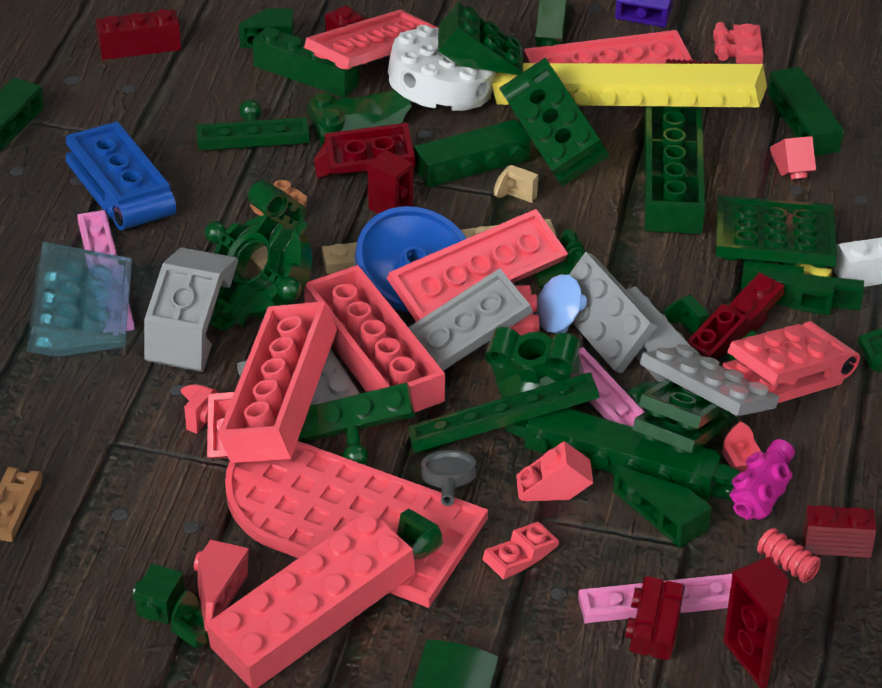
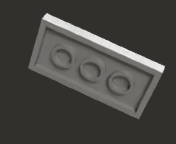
[569,252,658,373]
[408,268,533,371]
[640,344,780,416]

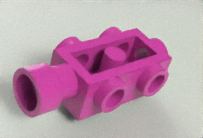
[729,439,795,520]

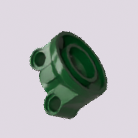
[485,327,584,398]

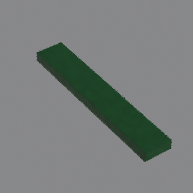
[408,372,600,453]

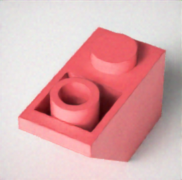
[516,441,593,501]

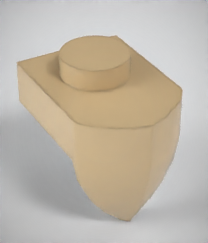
[494,165,538,203]

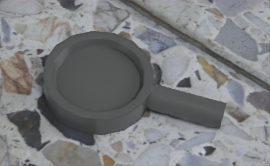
[421,450,477,506]

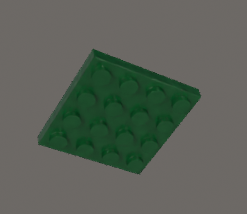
[716,195,837,268]

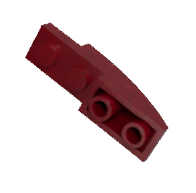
[686,272,785,359]

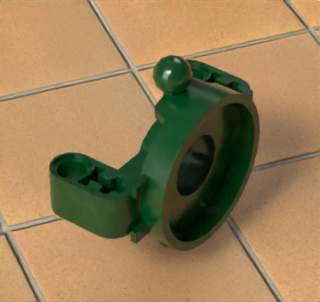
[205,180,312,330]

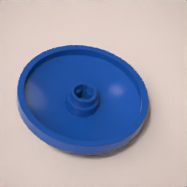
[354,206,466,313]

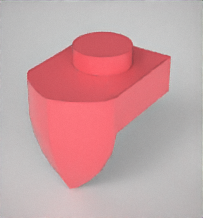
[181,384,218,433]
[722,421,761,473]

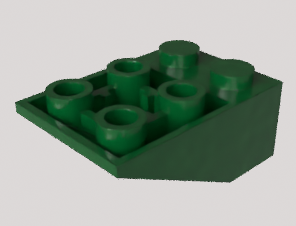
[438,2,523,75]

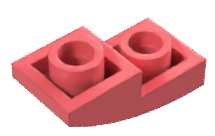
[482,522,559,580]

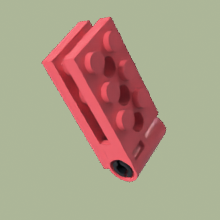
[722,321,860,403]

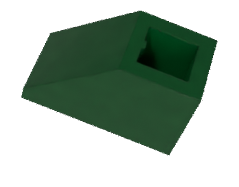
[239,8,294,48]

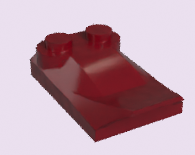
[314,123,415,179]

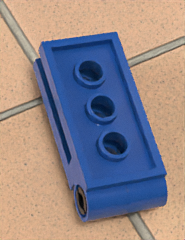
[66,121,176,231]

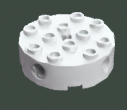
[388,25,496,111]

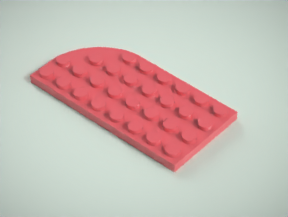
[225,441,488,608]

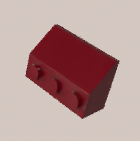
[95,9,181,60]
[723,557,789,688]

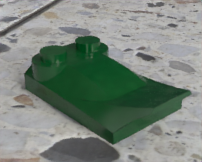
[307,90,411,146]

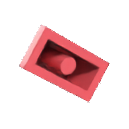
[770,136,816,180]

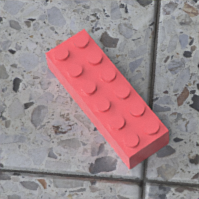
[304,265,445,413]
[218,301,337,463]
[206,509,415,688]

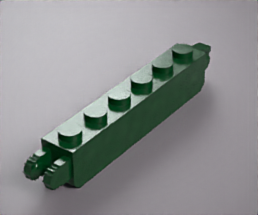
[505,408,740,501]

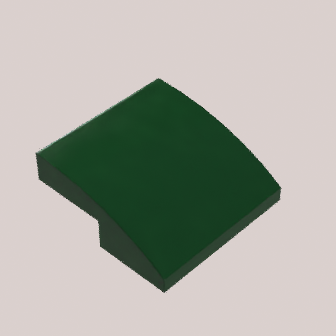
[412,639,499,688]

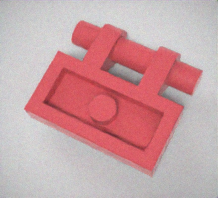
[713,22,763,64]

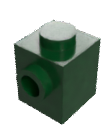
[132,564,185,624]

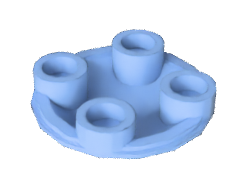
[536,274,587,334]

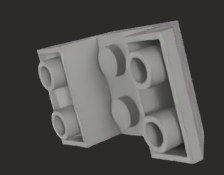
[144,247,238,372]

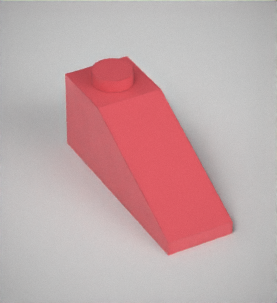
[194,540,249,631]

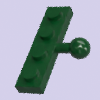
[196,100,309,150]
[298,383,415,465]

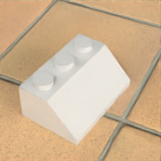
[832,237,882,287]

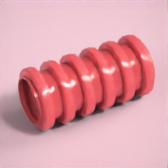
[757,528,821,583]

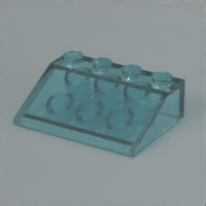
[27,242,132,357]

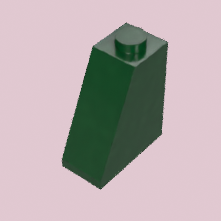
[535,0,568,47]

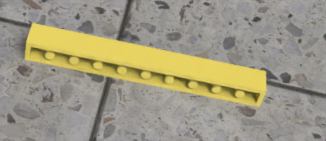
[491,63,767,107]

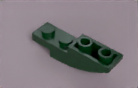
[741,261,864,315]

